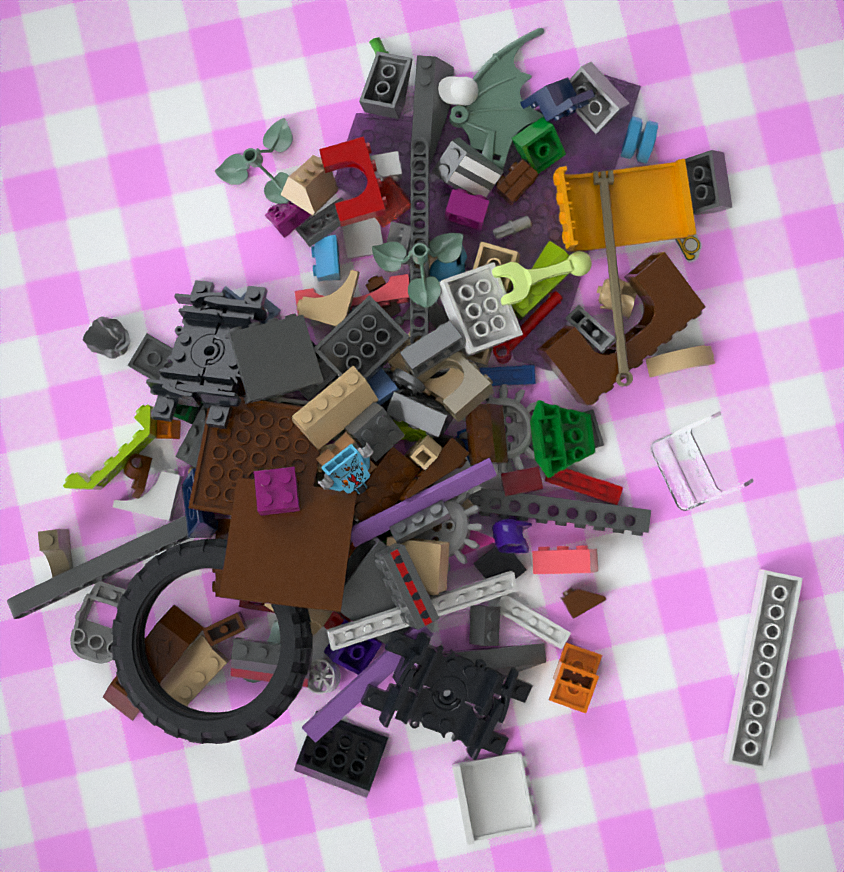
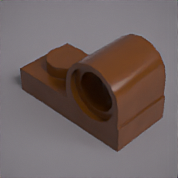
[123,454,153,499]

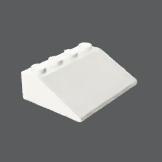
[439,262,523,357]

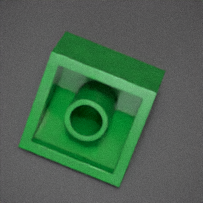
[511,117,566,174]

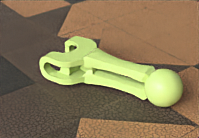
[492,251,592,306]

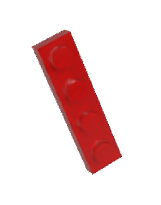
[544,468,623,505]

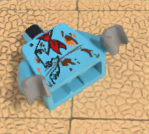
[318,443,374,494]

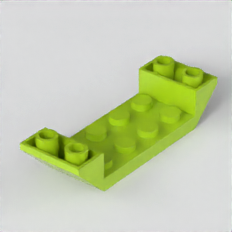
[62,404,157,490]

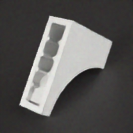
[113,469,183,521]

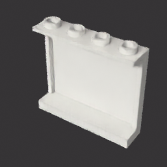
[452,751,539,846]

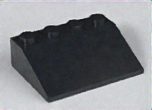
[294,710,389,798]

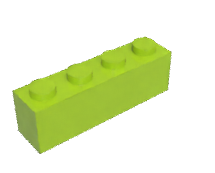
[511,241,570,320]

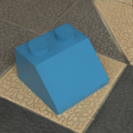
[311,235,341,282]

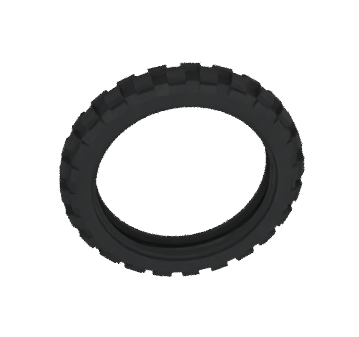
[111,539,313,744]

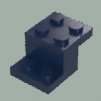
[520,77,595,122]

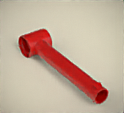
[493,291,563,364]

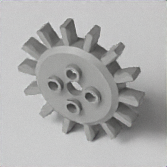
[459,384,537,473]
[411,483,484,572]

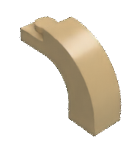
[645,345,715,378]

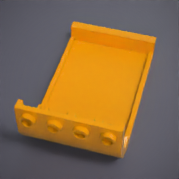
[553,159,697,252]

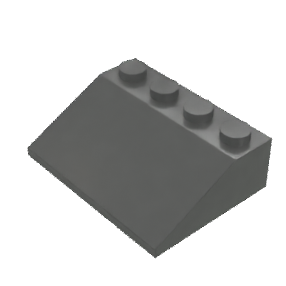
[314,295,410,382]

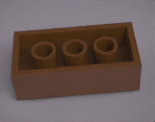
[353,447,420,524]

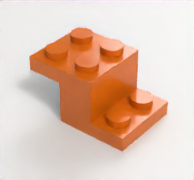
[548,642,603,714]

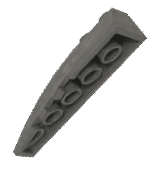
[410,55,454,170]

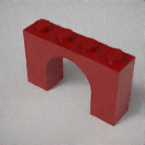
[319,136,388,227]

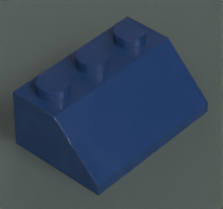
[182,468,218,538]

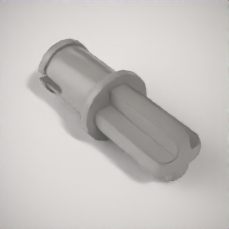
[493,215,531,240]

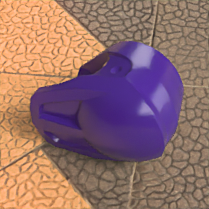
[492,518,532,553]

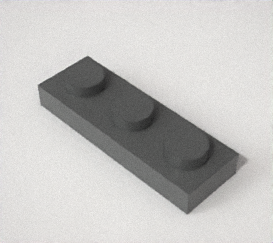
[389,500,451,544]

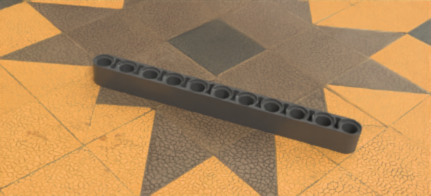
[410,137,430,345]
[7,515,190,620]

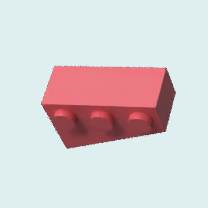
[532,545,598,574]

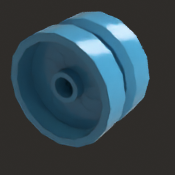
[620,116,659,164]

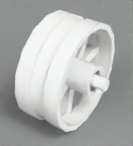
[307,658,341,694]

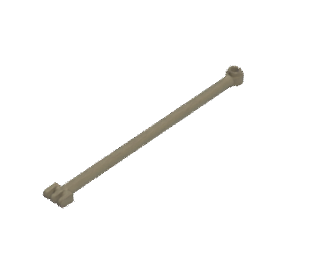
[593,170,633,387]

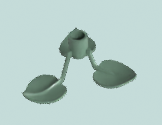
[214,118,293,204]
[372,233,463,308]

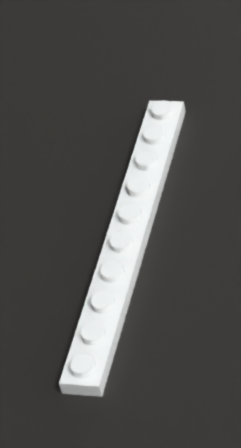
[327,571,518,651]

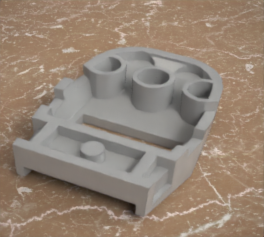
[70,581,126,664]

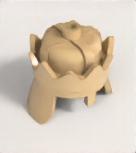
[596,278,637,319]

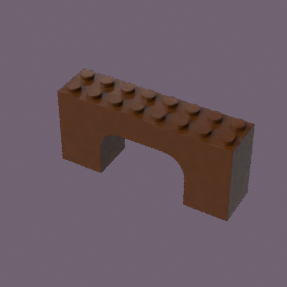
[536,252,706,406]

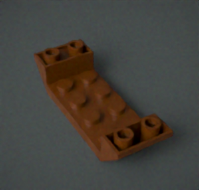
[102,604,205,721]

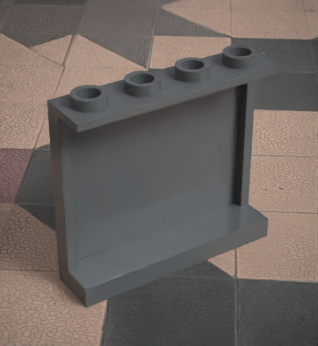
[225,313,324,404]

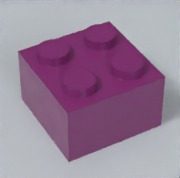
[445,188,490,231]
[254,467,300,516]

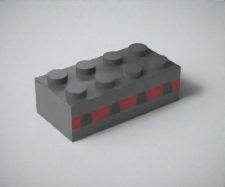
[374,543,440,630]

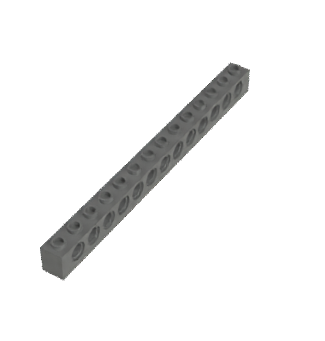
[398,480,651,536]

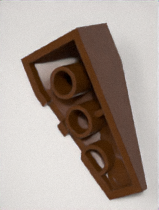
[399,438,469,501]

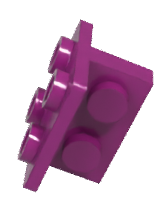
[265,201,311,238]

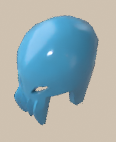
[429,246,467,282]

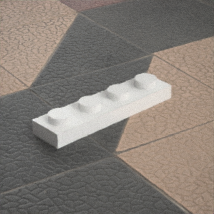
[497,595,571,650]

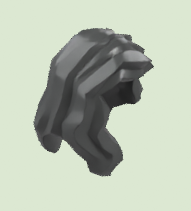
[82,316,130,359]

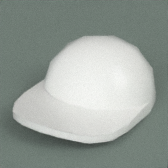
[438,76,479,106]

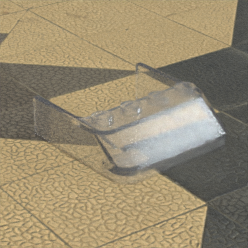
[651,411,754,511]

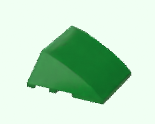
[530,400,596,478]

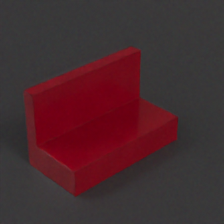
[501,466,543,497]

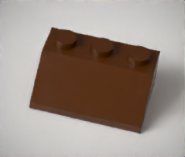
[465,404,508,466]

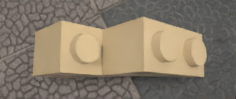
[404,435,442,470]

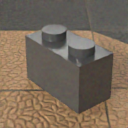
[469,605,500,646]

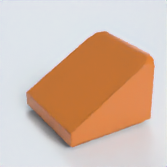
[156,419,181,439]

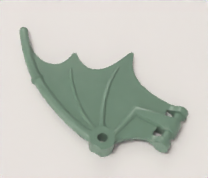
[449,28,545,170]

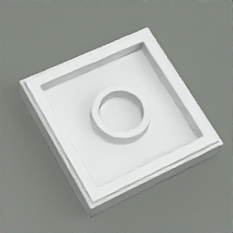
[342,217,383,259]

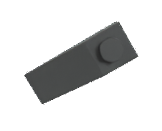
[566,305,617,353]

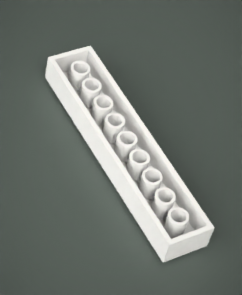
[722,569,803,772]

